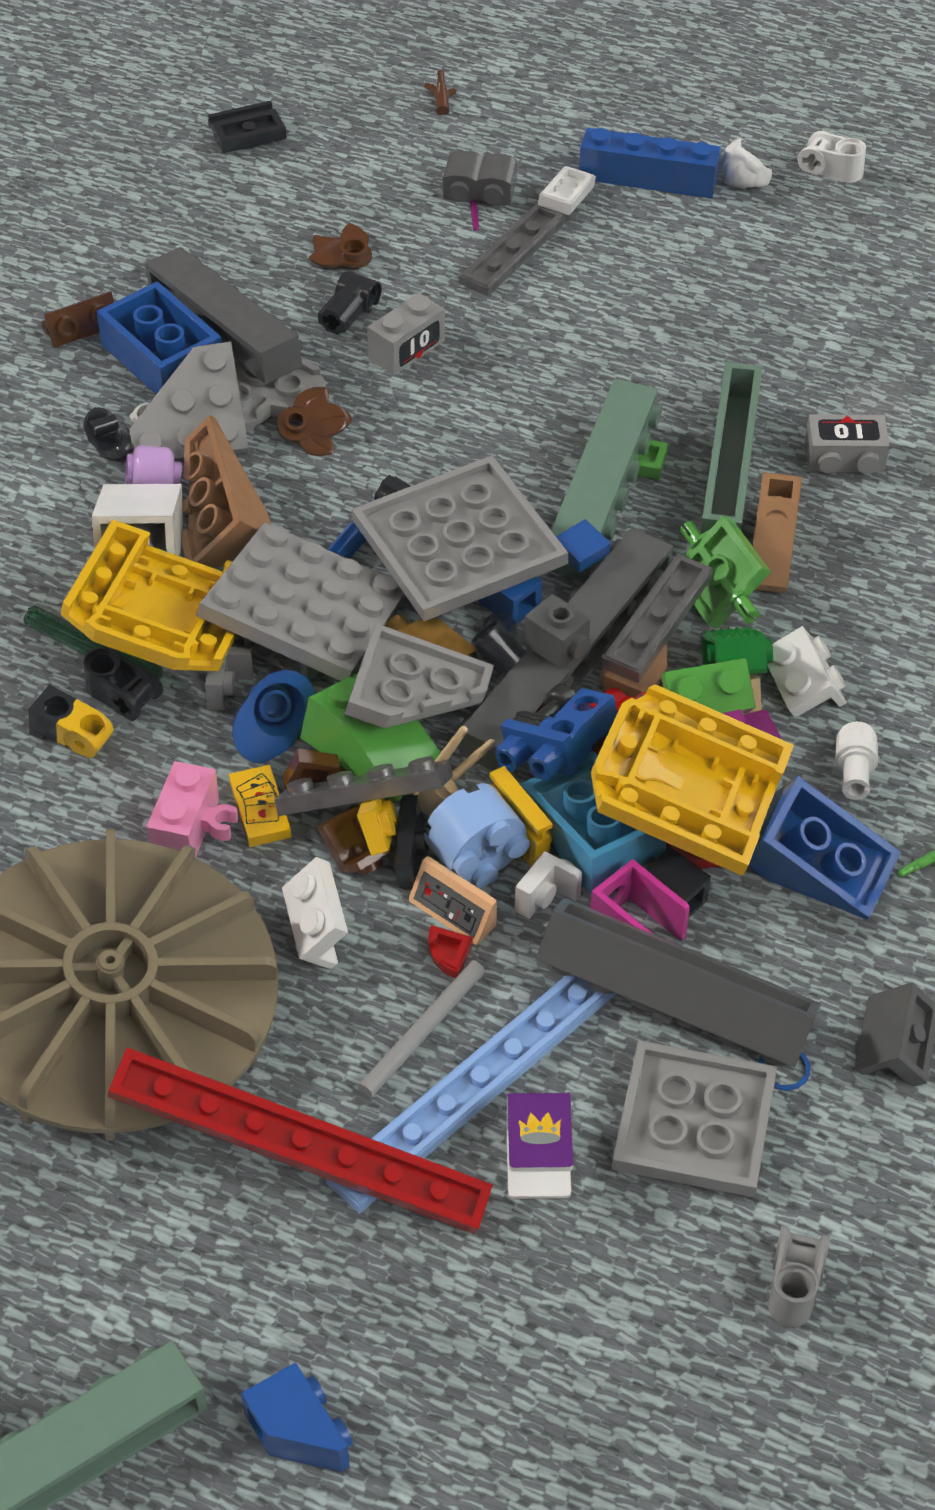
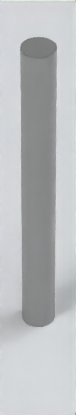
[358,960,485,1098]

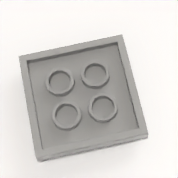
[611,1040,777,1198]

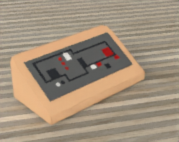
[409,856,497,945]

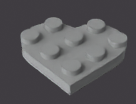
[234,358,326,432]

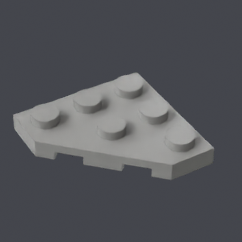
[129,342,249,463]
[344,623,494,728]

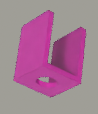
[590,859,690,941]

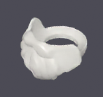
[723,138,772,189]

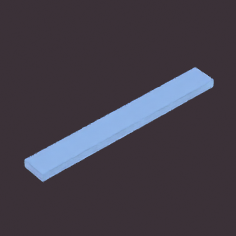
[326,975,617,1214]

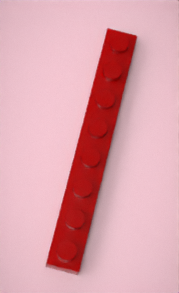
[107,1047,493,1234]

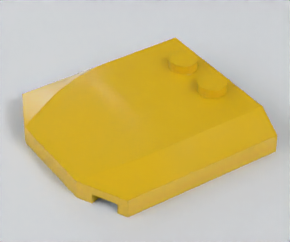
[61,519,237,671]
[591,684,794,876]

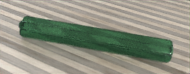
[23,605,163,680]

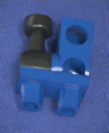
[495,684,617,781]

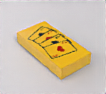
[229,765,291,847]

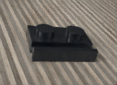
[207,101,287,153]

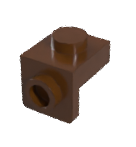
[317,805,392,876]

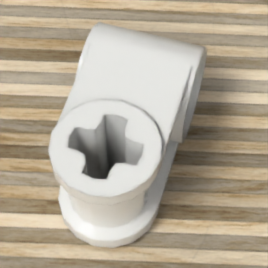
[797,131,866,183]

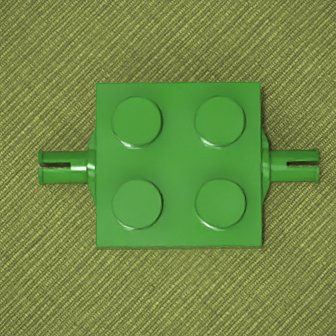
[680,515,771,628]

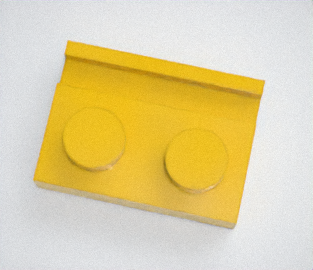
[489,766,553,867]

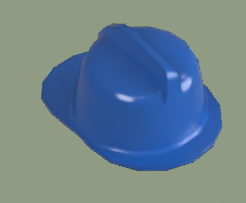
[232,670,315,764]

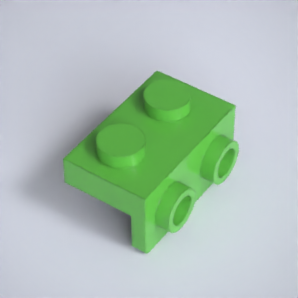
[661,658,756,715]

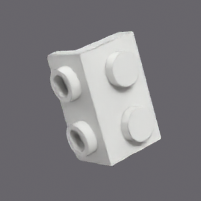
[767,626,847,716]
[282,857,348,969]

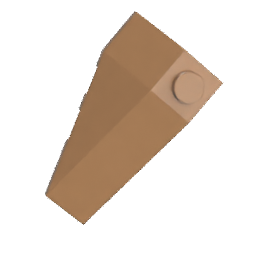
[181,415,271,568]

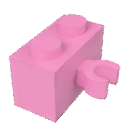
[146,761,238,858]

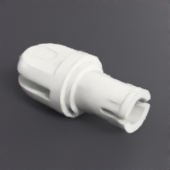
[835,721,878,800]

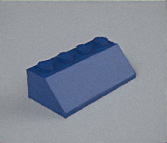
[579,128,723,199]

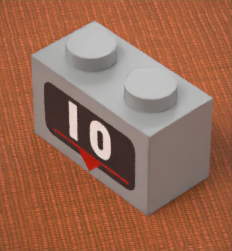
[367,293,445,375]
[805,414,889,474]

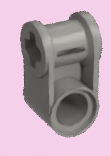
[768,1225,830,1327]

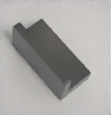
[854,982,935,1086]

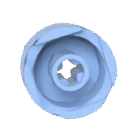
[424,783,530,889]

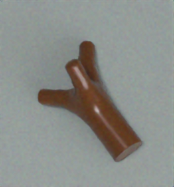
[424,70,456,115]

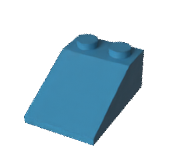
[520,751,666,894]

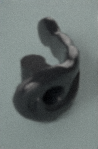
[83,407,134,459]

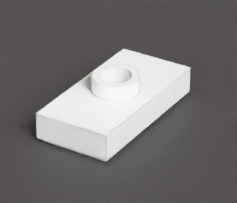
[538,166,596,215]

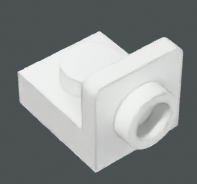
[515,851,582,919]

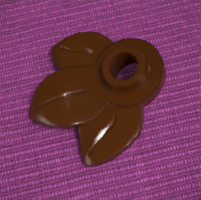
[309,223,372,269]
[277,387,352,456]

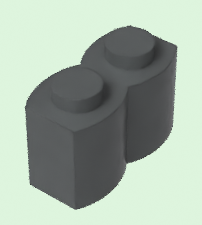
[443,151,517,206]

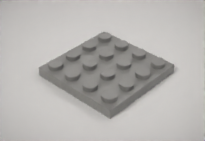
[352,455,568,621]
[196,522,406,681]

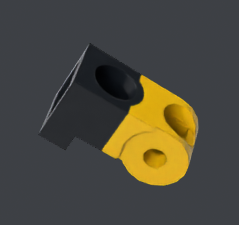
[28,684,114,758]

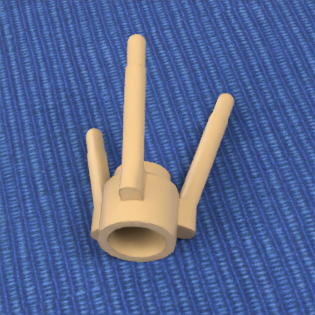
[413,726,497,817]

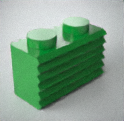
[700,626,773,674]

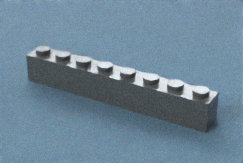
[458,527,673,771]

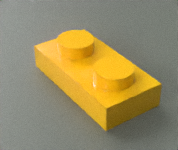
[357,798,399,856]

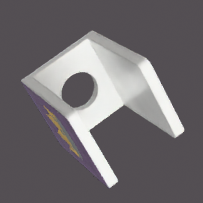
[506,1093,573,1199]

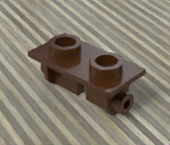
[41,291,114,348]

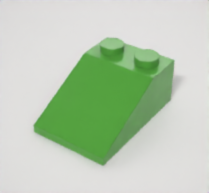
[300,673,441,803]

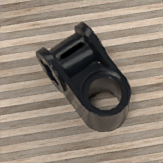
[83,647,164,721]

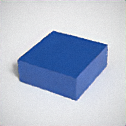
[556,519,611,572]

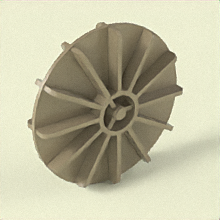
[0,829,278,1141]

